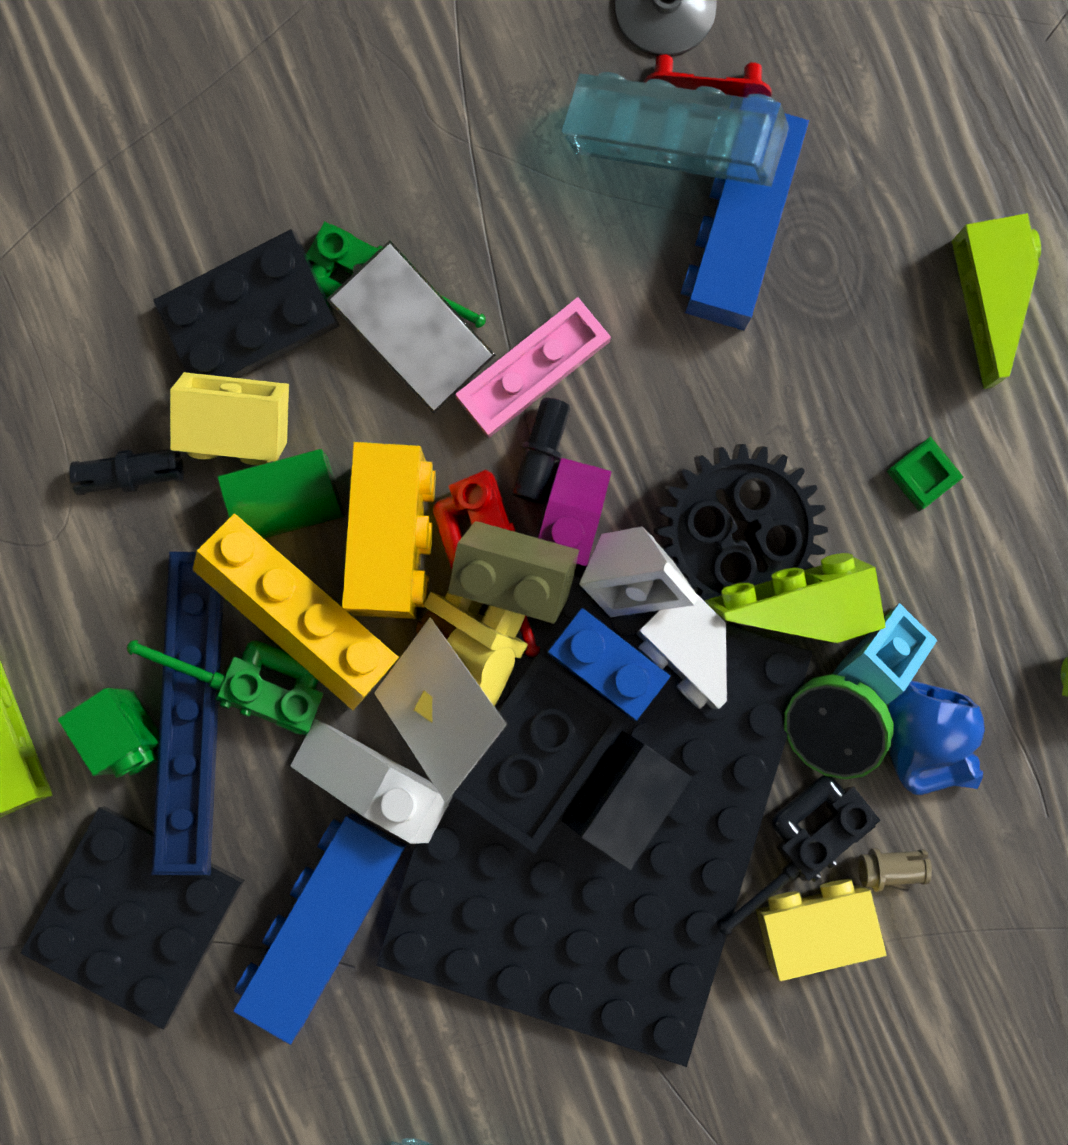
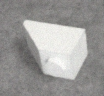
[579,526,698,617]

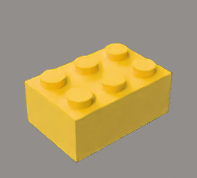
[342,442,436,619]

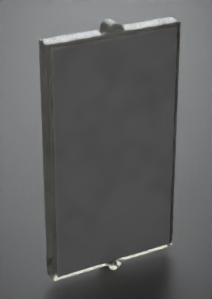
[326,240,496,414]

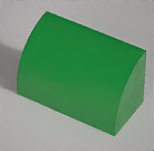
[217,449,344,539]

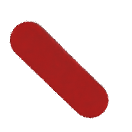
[643,54,772,109]

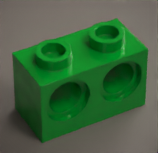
[57,688,159,778]

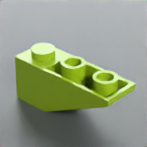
[705,553,886,643]

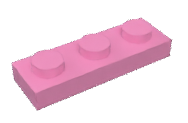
[455,297,611,438]

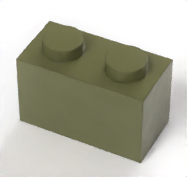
[448,521,579,623]

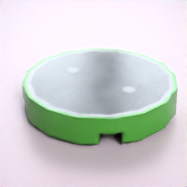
[784,674,894,779]

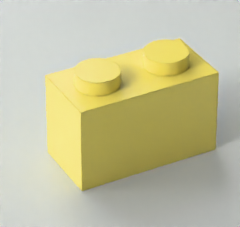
[170,372,289,465]
[756,879,887,981]

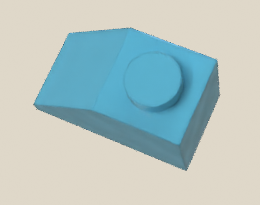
[832,603,937,705]

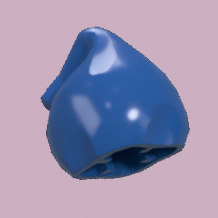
[887,681,985,796]

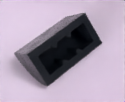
[561,731,692,870]

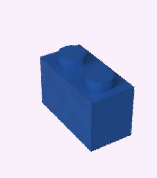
[547,608,671,721]

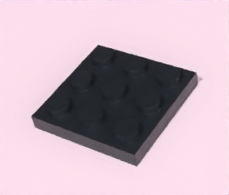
[21,806,245,1030]

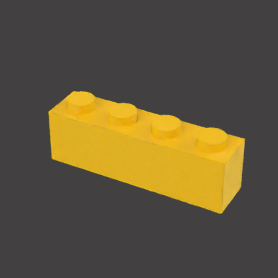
[192,513,399,710]

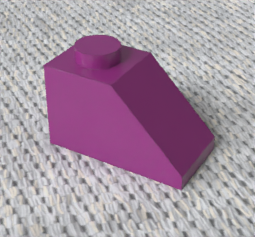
[538,458,612,572]

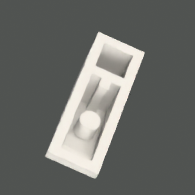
[291,719,453,844]

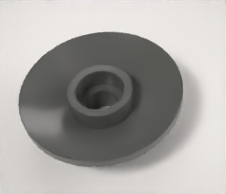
[615,0,716,56]

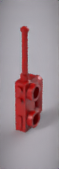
[433,470,540,657]

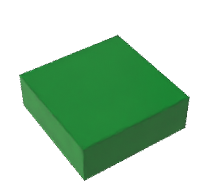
[886,436,964,511]

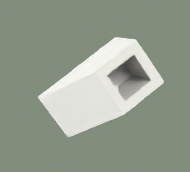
[636,595,727,709]

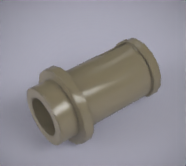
[858,848,932,892]

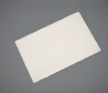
[374,617,507,803]

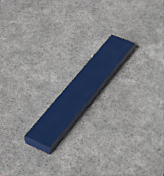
[152,551,224,875]

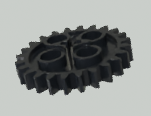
[654,444,828,602]

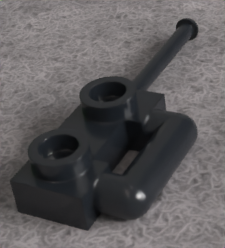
[718,775,881,935]

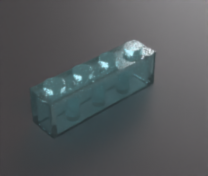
[561,72,789,187]

